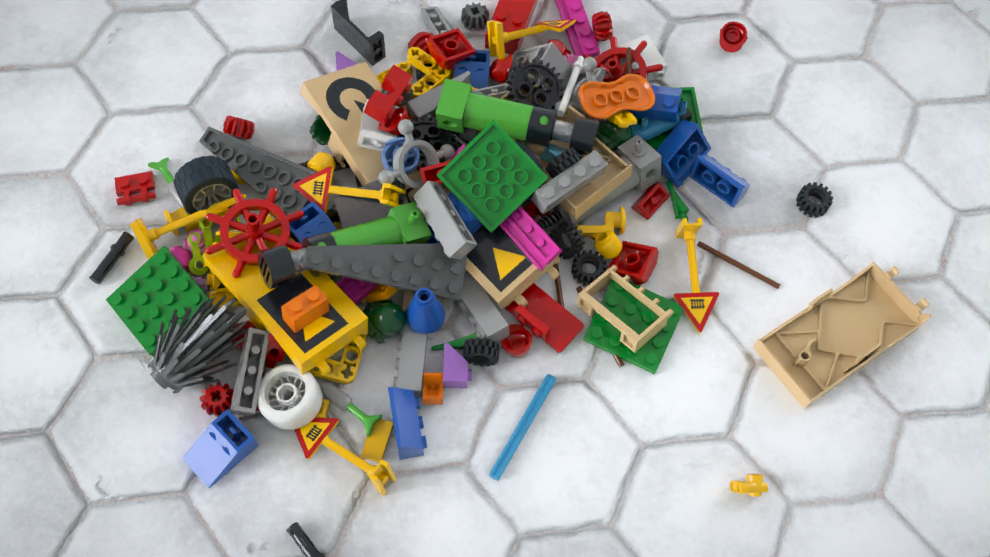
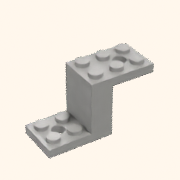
[506,42,606,102]

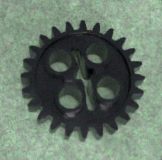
[505,58,565,110]
[397,116,457,171]

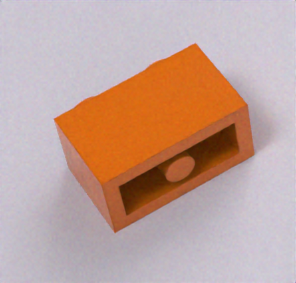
[281,285,329,333]

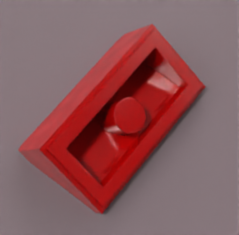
[631,182,670,220]

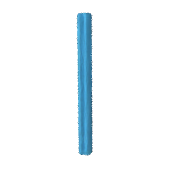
[489,374,556,481]

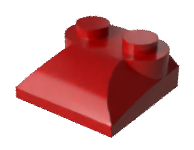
[427,28,476,70]
[607,241,659,285]

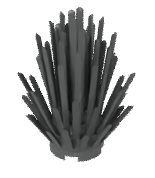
[148,295,247,394]

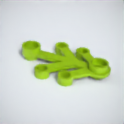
[188,217,240,276]

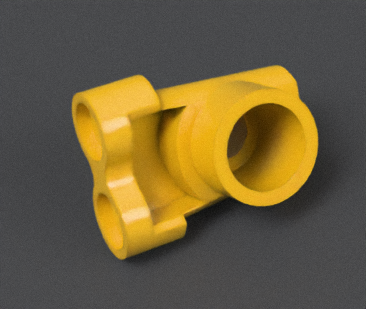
[730,474,768,497]

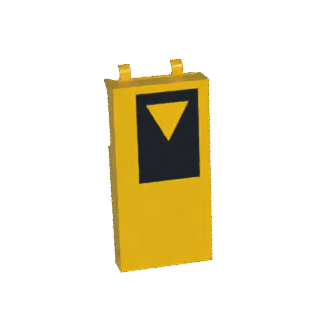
[203,214,368,376]

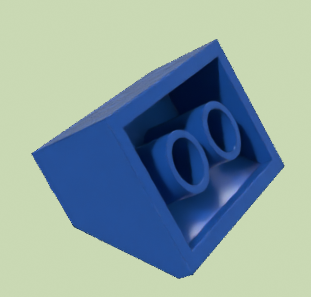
[627,85,682,123]
[656,120,711,187]
[689,154,751,208]
[388,387,427,460]

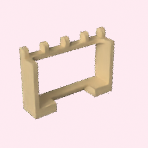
[577,265,674,353]

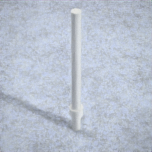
[557,56,584,117]

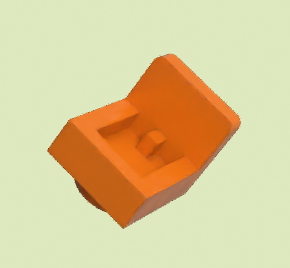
[422,373,443,405]

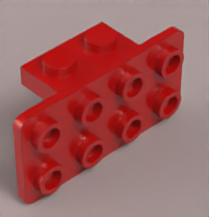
[505,283,584,353]

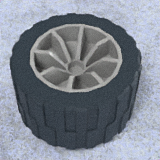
[173,156,239,214]

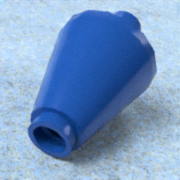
[405,288,446,334]

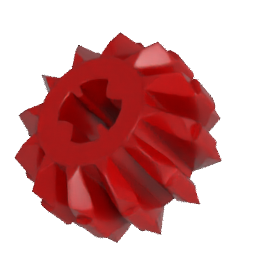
[591,11,613,41]
[223,116,255,139]
[200,382,234,417]

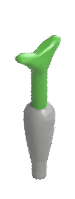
[148,157,190,215]
[314,376,383,437]

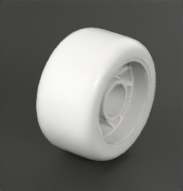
[257,364,322,430]

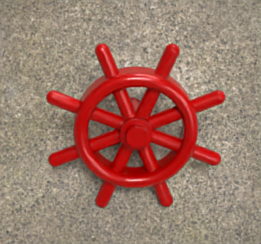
[583,36,663,82]
[205,188,304,278]

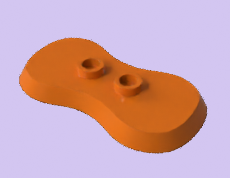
[578,74,655,119]

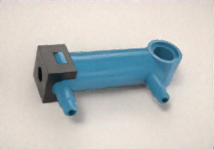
[631,100,693,142]

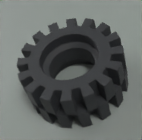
[545,148,581,179]
[796,182,833,218]
[548,222,585,259]
[571,250,607,287]
[462,337,500,366]

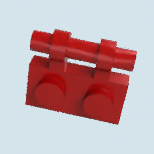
[114,171,156,206]

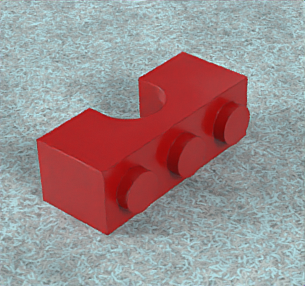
[363,64,413,124]

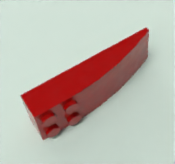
[485,0,538,55]

